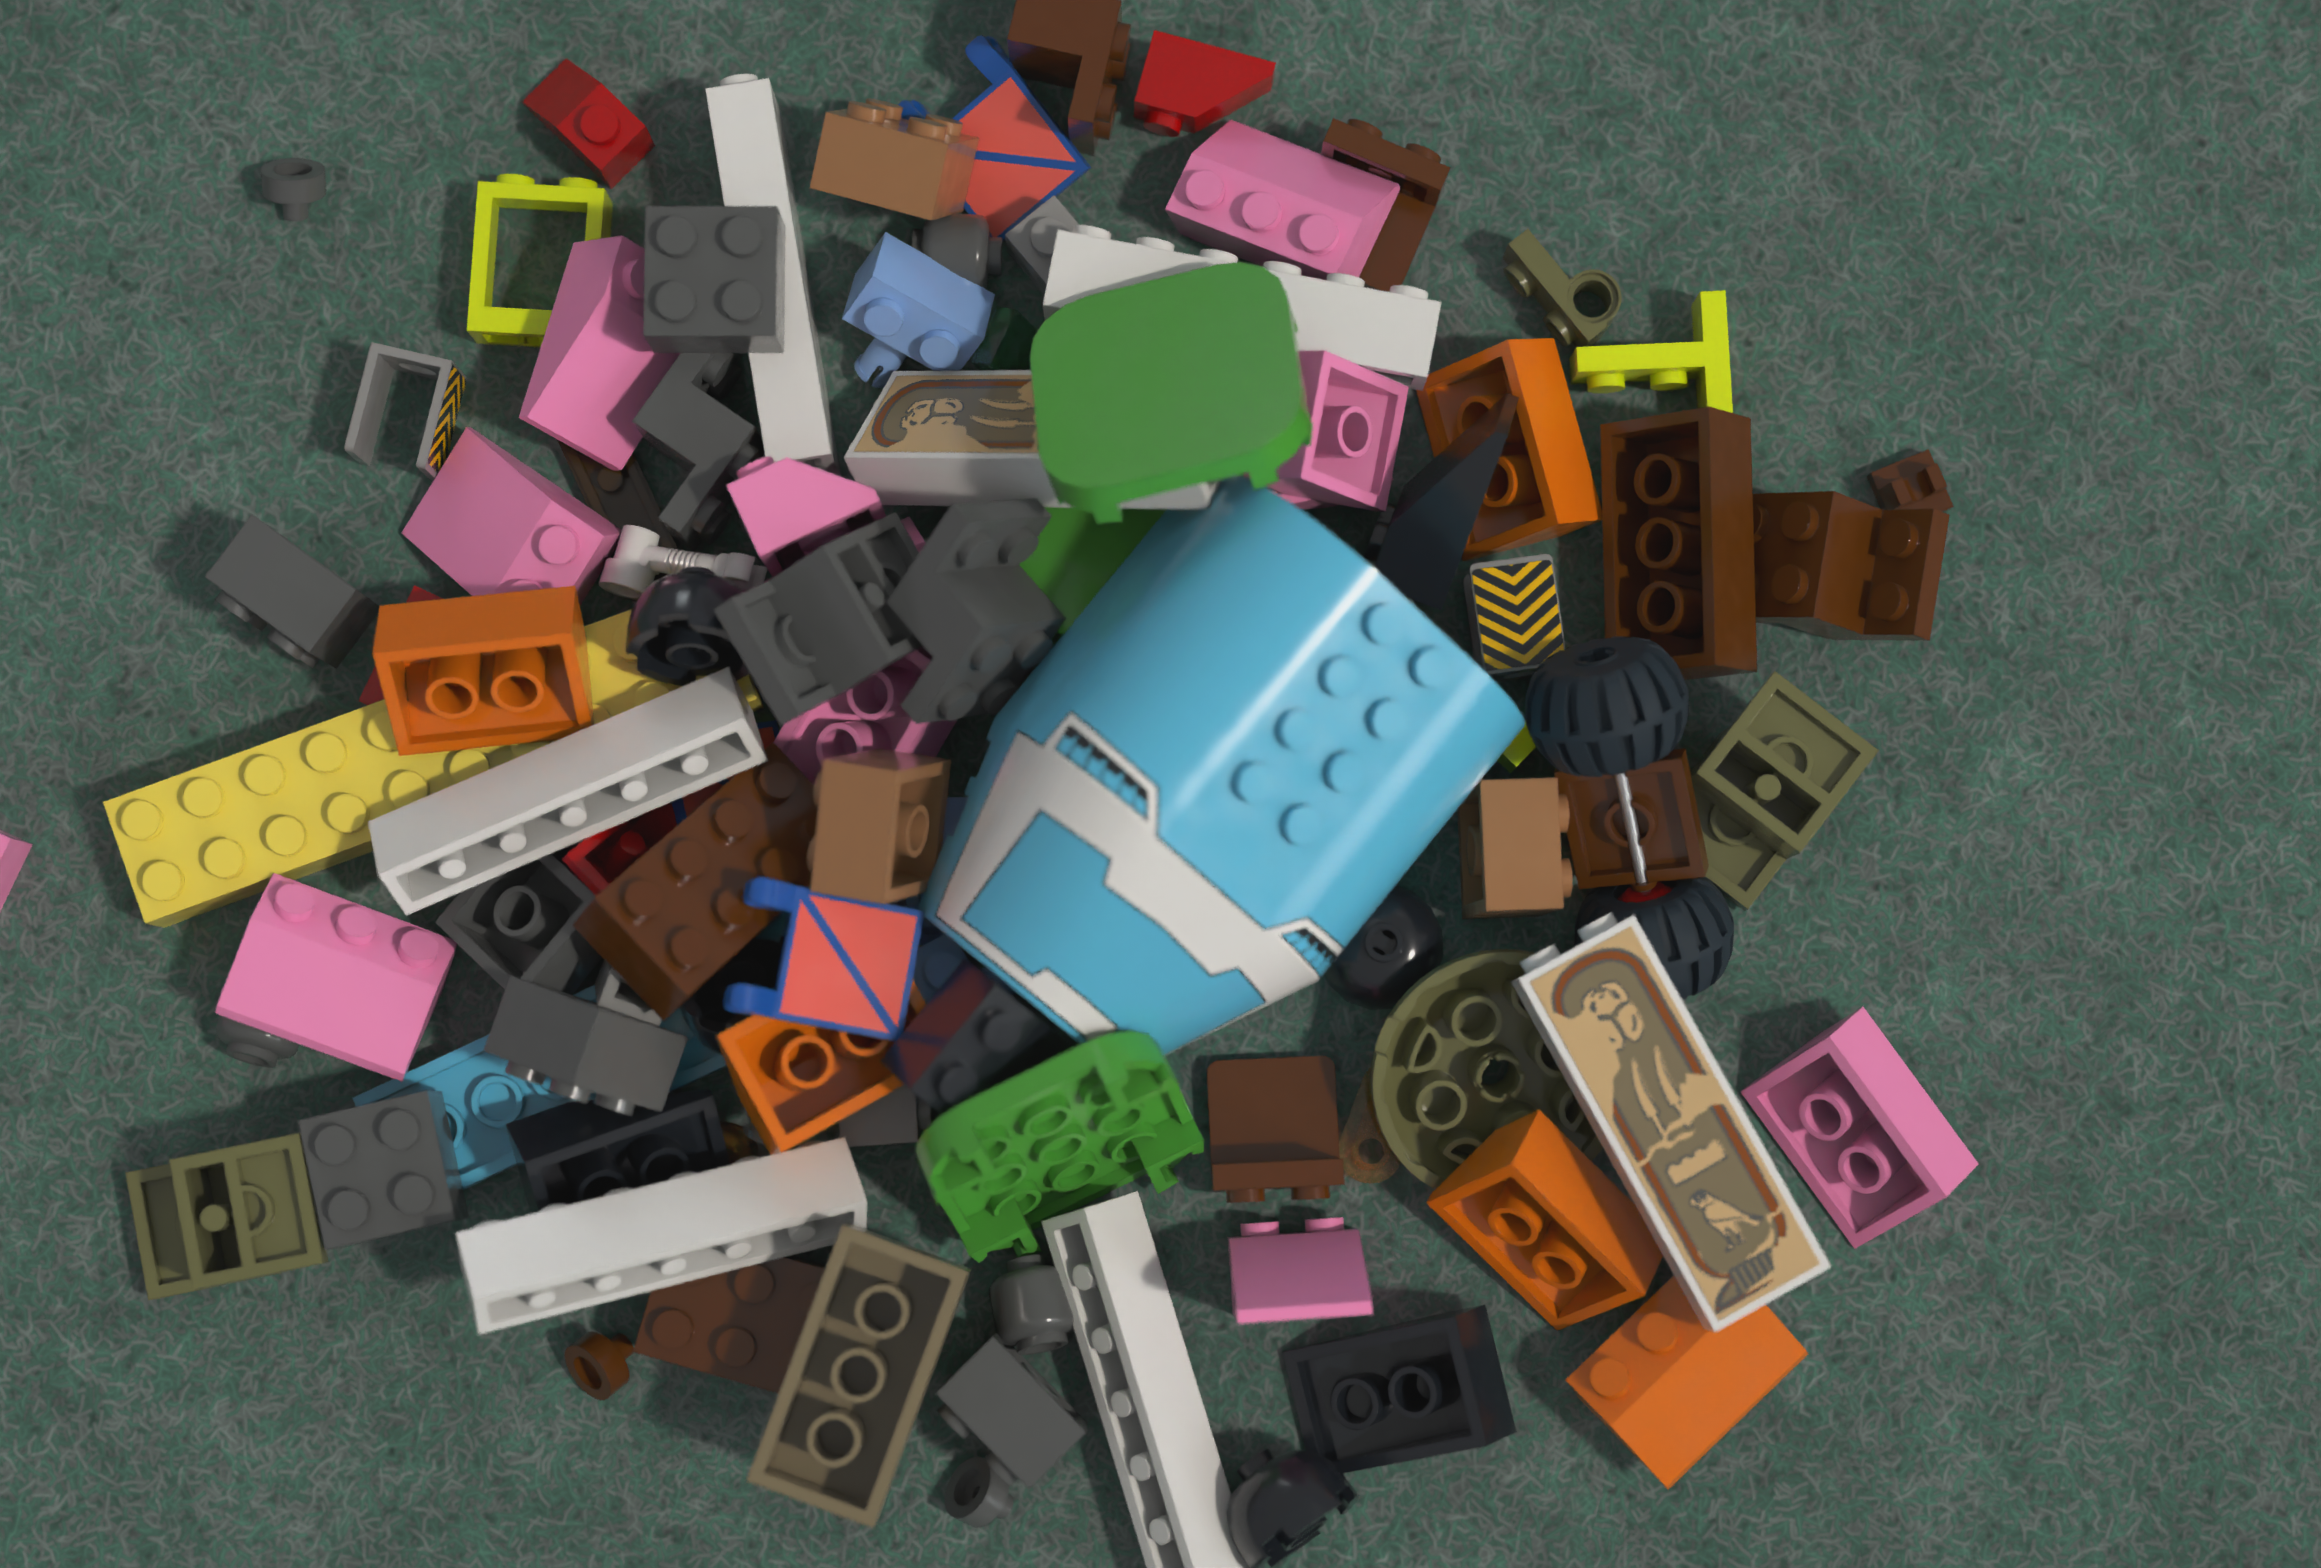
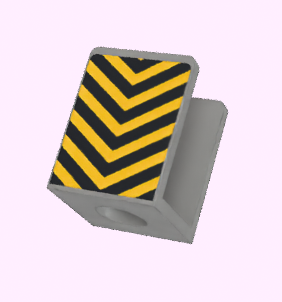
[345,342,467,481]
[1463,554,1566,682]

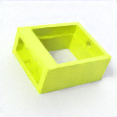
[466,174,613,347]

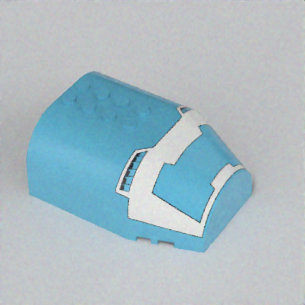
[917,475,1525,1056]

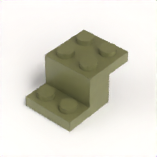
[1690,671,1879,911]
[125,1133,329,1301]

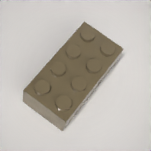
[746,1223,972,1528]

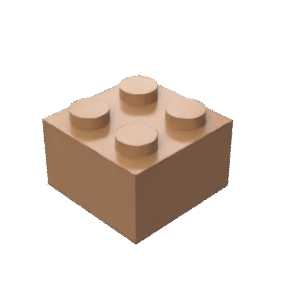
[810,98,979,221]
[807,749,951,904]
[1457,778,1573,919]

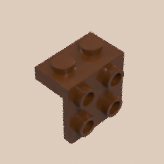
[1321,118,1451,292]
[1207,1056,1344,1203]

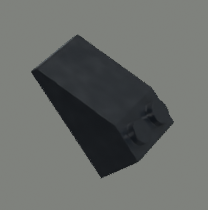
[1364,393,1519,610]
[880,958,1074,1115]
[505,1089,731,1214]
[1283,1305,1517,1473]

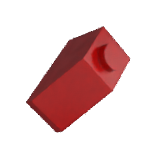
[1134,30,1276,137]
[522,58,655,189]
[562,803,677,896]

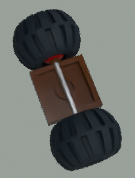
[1525,636,1734,1000]

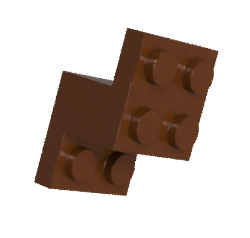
[1007,0,1131,156]
[1753,491,1950,641]

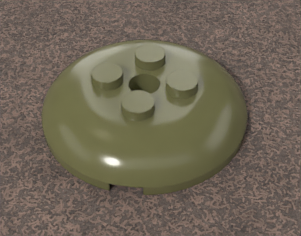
[1370,949,1603,1189]

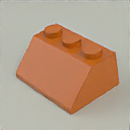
[1416,338,1602,561]
[373,586,594,756]
[716,979,926,1155]
[1426,1110,1663,1331]
[1566,1276,1808,1490]

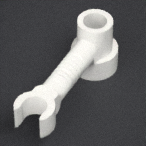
[599,525,767,600]

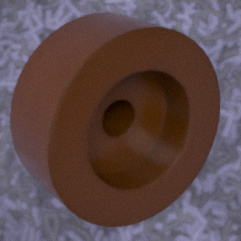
[565,1331,634,1400]

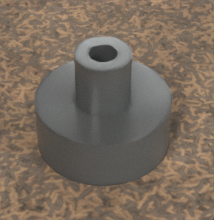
[260,158,326,221]
[945,1456,1013,1528]

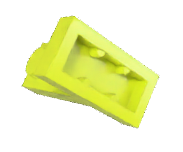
[1569,290,1733,413]

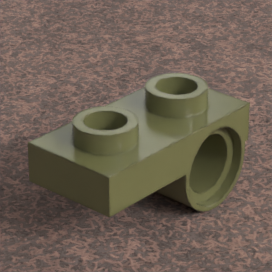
[1503,229,1622,347]

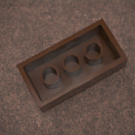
[1600,407,1757,680]
[573,742,819,1021]
[633,1255,827,1394]

